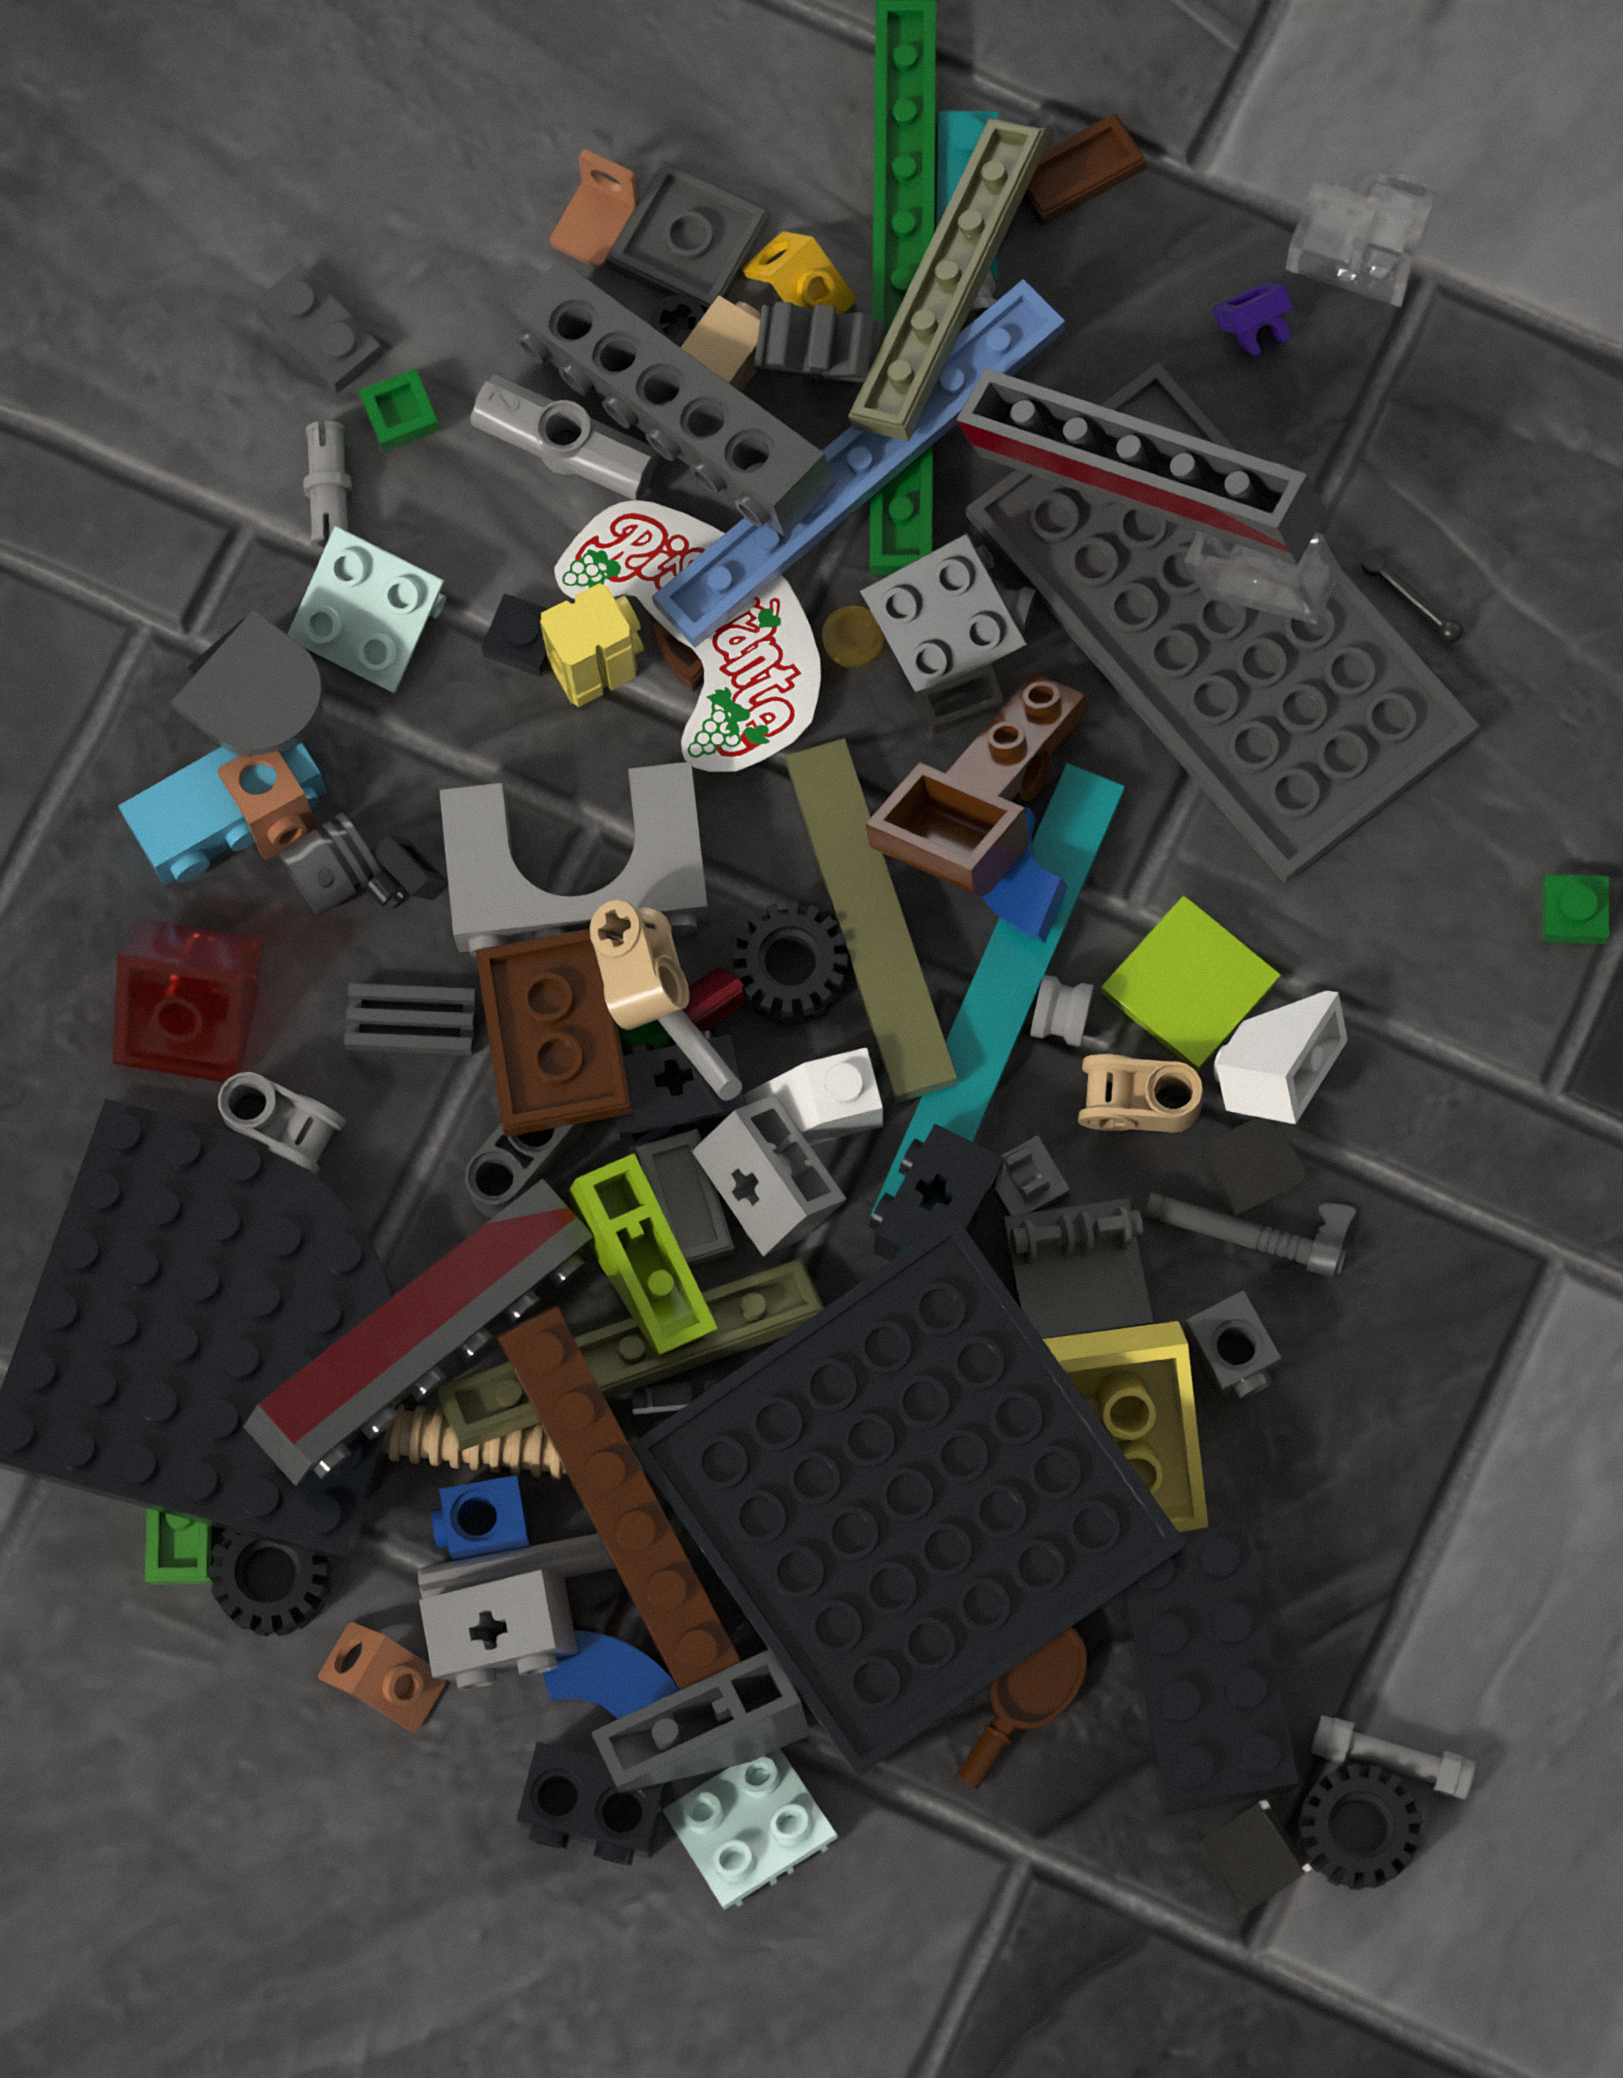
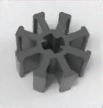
[754,302,885,388]

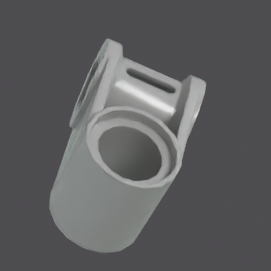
[218,1072,346,1175]

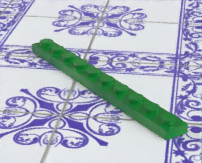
[870,0,936,575]

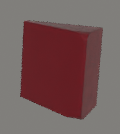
[682,968,746,1031]

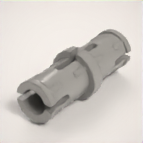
[303,421,352,551]

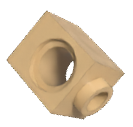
[681,295,761,392]

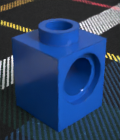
[431,1475,532,1561]

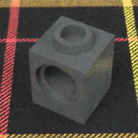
[1183,1290,1281,1400]

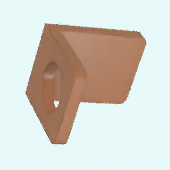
[550,149,640,269]
[218,751,318,860]
[318,1622,447,1732]

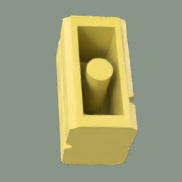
[540,583,644,707]

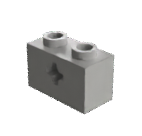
[692,1094,846,1256]
[419,1570,578,1690]

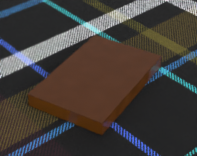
[475,929,633,1137]

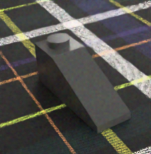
[591,1649,810,1793]

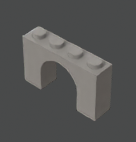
[439,762,710,957]

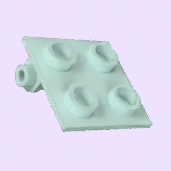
[288,526,446,693]
[662,1749,838,1910]

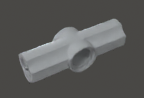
[470,374,660,500]

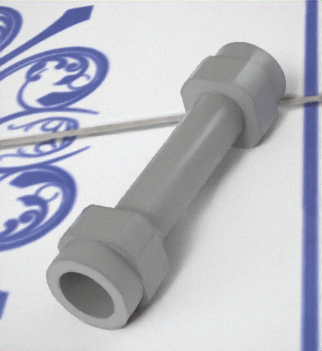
[1311,1715,1476,1800]

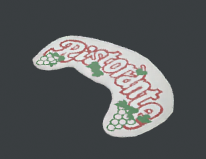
[554,500,821,772]

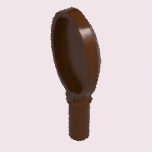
[955,1627,1087,1791]

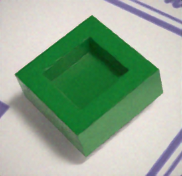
[358,368,440,453]
[1542,874,1609,944]

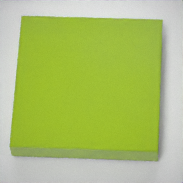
[1100,895,1281,1073]

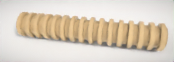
[386,1403,567,1480]

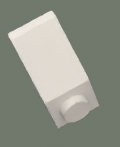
[1214,991,1348,1124]
[744,1047,883,1145]

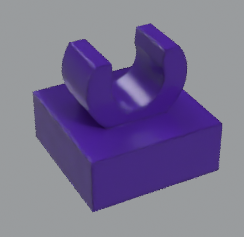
[1212,282,1294,356]

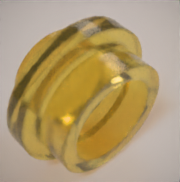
[822,606,884,667]

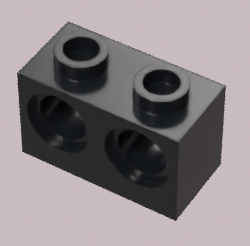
[516,1742,669,1866]

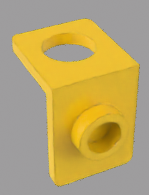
[741,231,856,313]

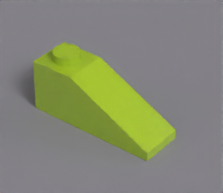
[566,1153,718,1357]

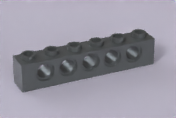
[509,259,835,537]

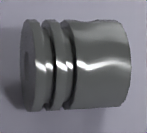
[277,812,381,916]

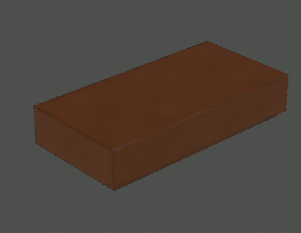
[1023,113,1147,226]

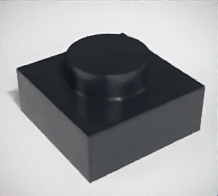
[481,593,548,677]

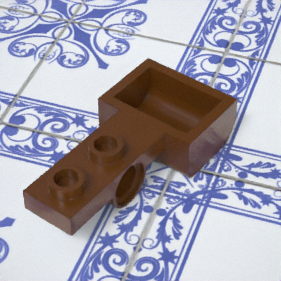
[866,673,1088,896]

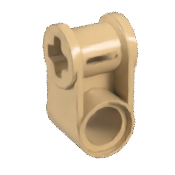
[590,900,690,1031]
[1078,1054,1203,1133]

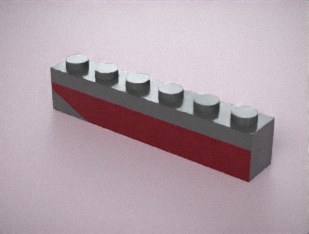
[956,368,1327,565]
[244,1178,594,1486]

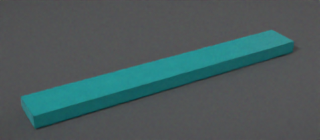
[871,763,1125,1217]

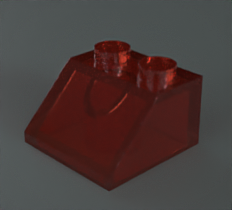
[113,918,261,1083]

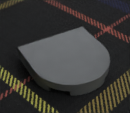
[170,610,323,757]

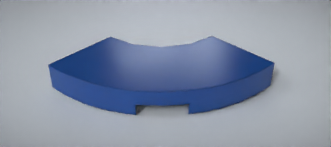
[982,806,1068,943]
[543,1630,680,1720]

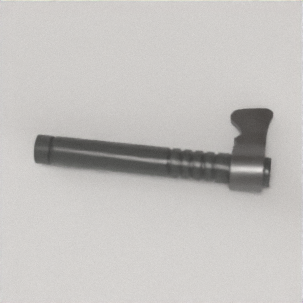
[1144,1192,1356,1278]

